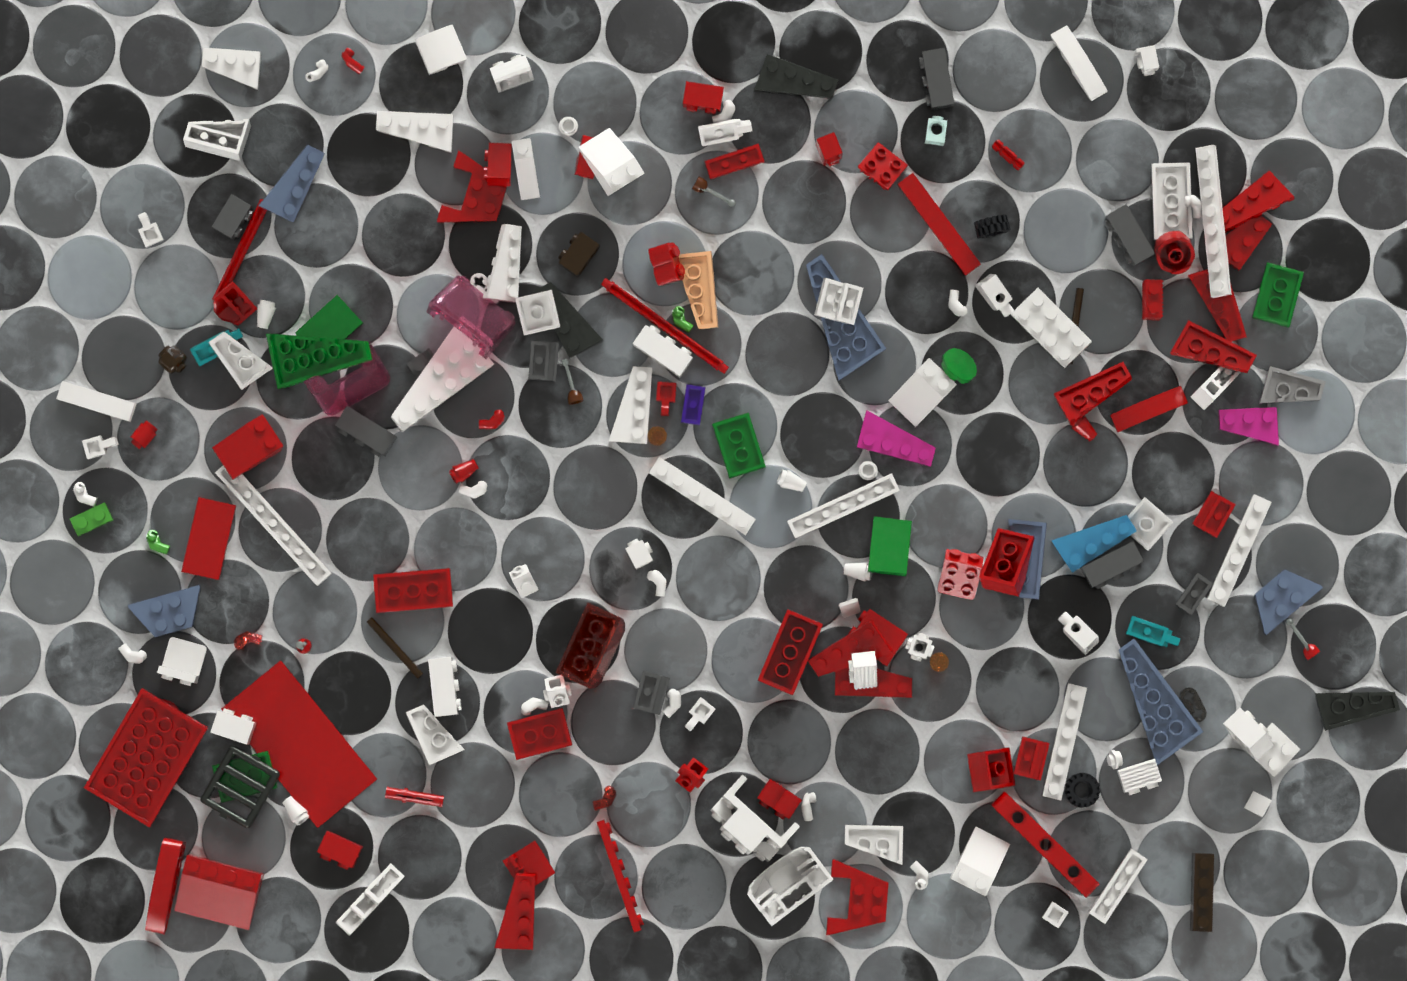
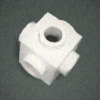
[905,633,934,662]
[543,675,572,708]

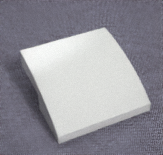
[415,25,467,75]
[814,278,863,325]

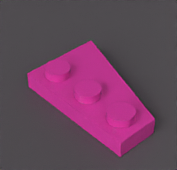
[1218,407,1279,446]

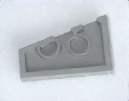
[1259,366,1326,404]

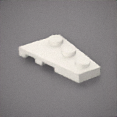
[845,825,903,865]

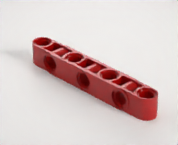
[991,791,1100,898]

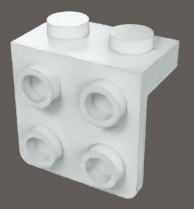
[157,637,207,686]

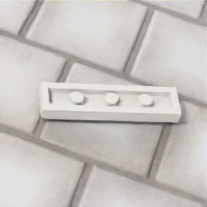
[1089,849,1148,924]

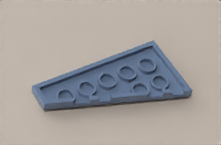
[806,254,886,381]
[1119,638,1204,765]

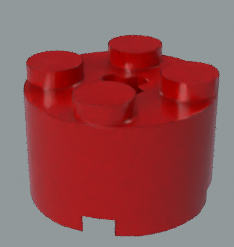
[1154,231,1195,274]

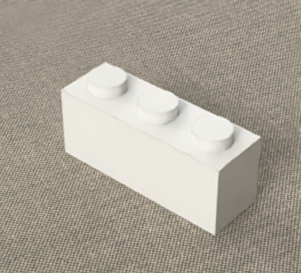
[633,325,693,378]
[428,657,462,717]

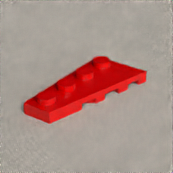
[1223,170,1295,233]
[1188,269,1247,342]
[1170,320,1257,373]
[1054,362,1132,426]
[808,620,893,677]
[835,667,912,698]
[494,873,536,950]

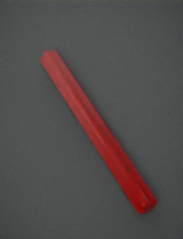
[212,199,267,300]

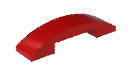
[1110,386,1188,433]

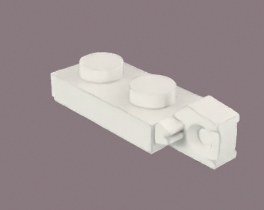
[698,119,752,146]

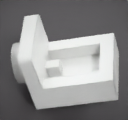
[509,564,539,598]

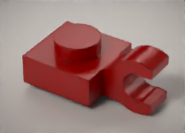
[656,381,677,416]

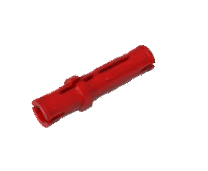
[385,786,444,808]

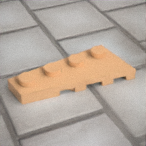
[679,251,718,329]

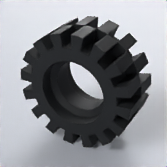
[974,214,1011,239]
[1064,773,1100,808]

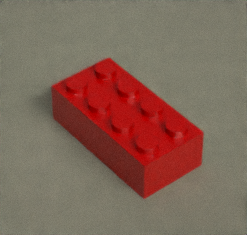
[757,609,823,696]

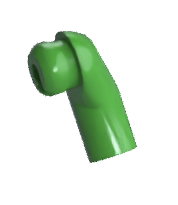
[672,306,694,333]
[146,530,170,554]

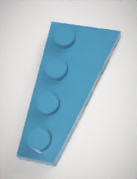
[1051,515,1137,573]

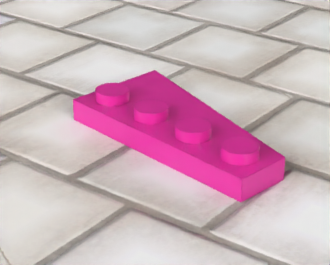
[857,410,936,467]

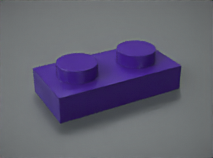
[681,384,706,426]

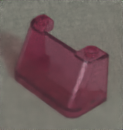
[427,275,515,359]
[304,344,390,416]

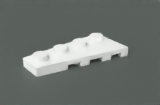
[376,111,454,153]
[483,224,522,303]
[609,366,652,444]

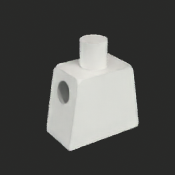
[974,274,1014,317]
[1058,612,1099,655]

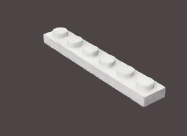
[649,457,756,536]
[787,473,900,539]
[1207,494,1272,607]
[1042,683,1087,800]

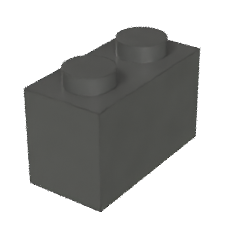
[212,194,254,241]

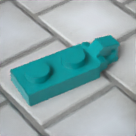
[190,329,243,366]
[1126,616,1181,647]

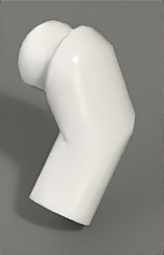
[306,60,328,82]
[712,100,735,123]
[1184,195,1202,218]
[948,290,967,316]
[459,481,487,498]
[73,482,98,507]
[647,570,666,597]
[118,643,147,664]
[662,689,681,718]
[521,698,549,716]
[801,792,817,821]
[910,861,929,890]

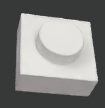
[1042,901,1069,928]

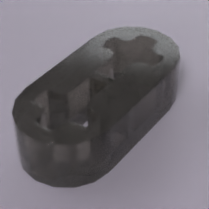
[1180,687,1207,722]

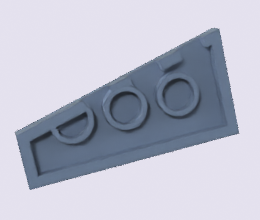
[258,145,325,222]
[1008,519,1047,600]

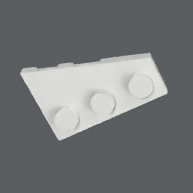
[202,48,261,90]
[208,332,273,390]
[406,705,465,765]

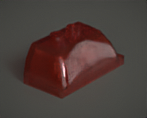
[555,603,625,689]

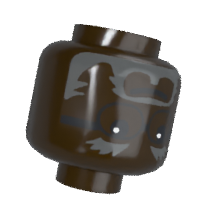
[158,345,187,374]

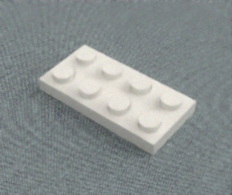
[1151,163,1193,240]
[1011,288,1092,369]

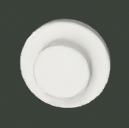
[559,117,578,136]
[858,461,878,480]
[1107,750,1123,769]

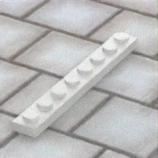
[1195,145,1232,298]
[215,466,332,586]

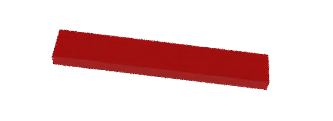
[897,173,981,276]

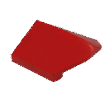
[213,281,257,326]

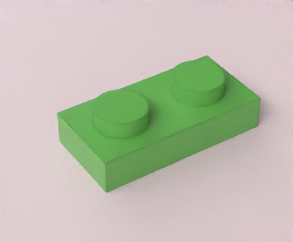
[70,502,113,536]

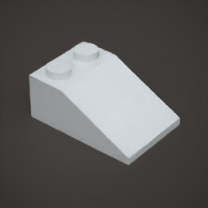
[490,55,534,93]
[578,128,644,196]
[888,358,957,427]
[950,827,1010,896]

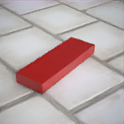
[704,143,765,180]

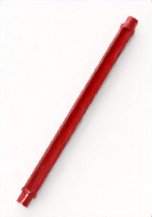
[601,278,729,374]

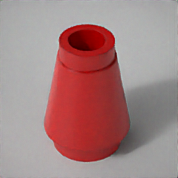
[1071,415,1097,442]
[449,459,479,484]

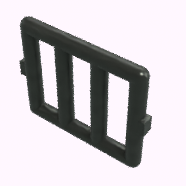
[200,746,280,828]

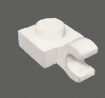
[138,212,164,248]
[82,435,119,460]
[685,697,715,732]

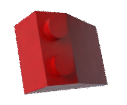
[212,414,283,480]
[979,528,1034,597]

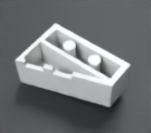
[183,119,251,161]

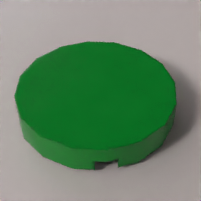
[941,348,977,384]

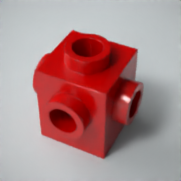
[675,757,708,792]

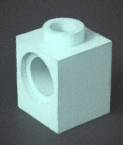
[925,116,948,146]

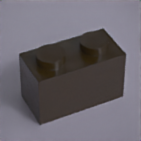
[558,232,600,278]

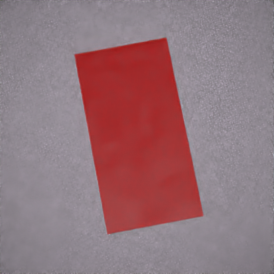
[221,660,377,828]

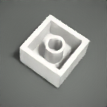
[1223,708,1273,761]

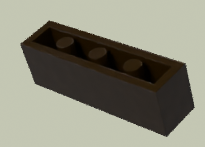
[1190,853,1214,932]

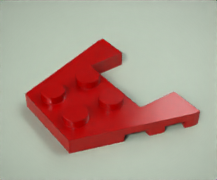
[437,151,508,223]
[826,859,889,935]

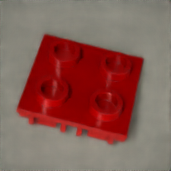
[858,142,908,191]
[503,841,555,886]

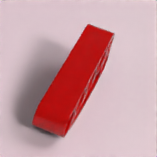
[145,838,186,934]

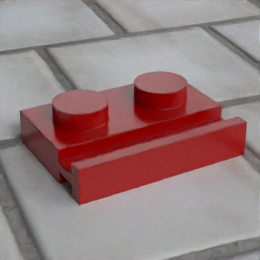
[1192,491,1236,538]
[1013,736,1050,781]

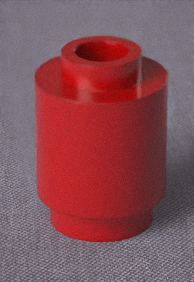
[130,420,158,449]

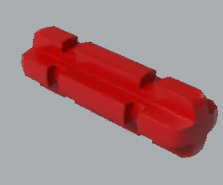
[992,140,1025,171]

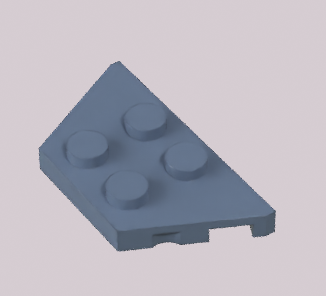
[1254,570,1323,635]
[128,585,201,637]

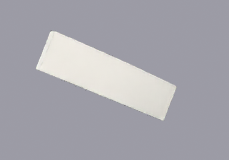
[1051,25,1107,101]
[56,381,136,422]
[336,863,405,936]

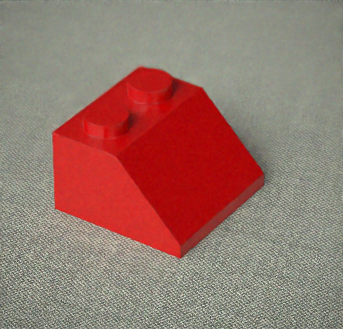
[967,747,1015,792]

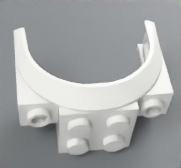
[710,774,800,862]
[747,847,834,926]

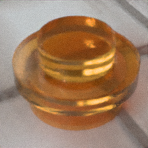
[648,426,667,446]
[930,653,949,672]

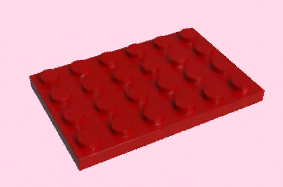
[84,688,208,827]

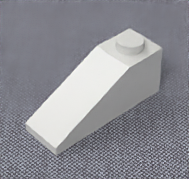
[511,138,540,200]
[1191,367,1241,410]

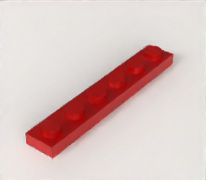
[597,819,644,933]

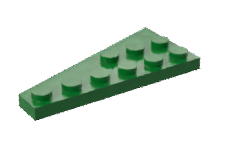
[266,334,372,389]

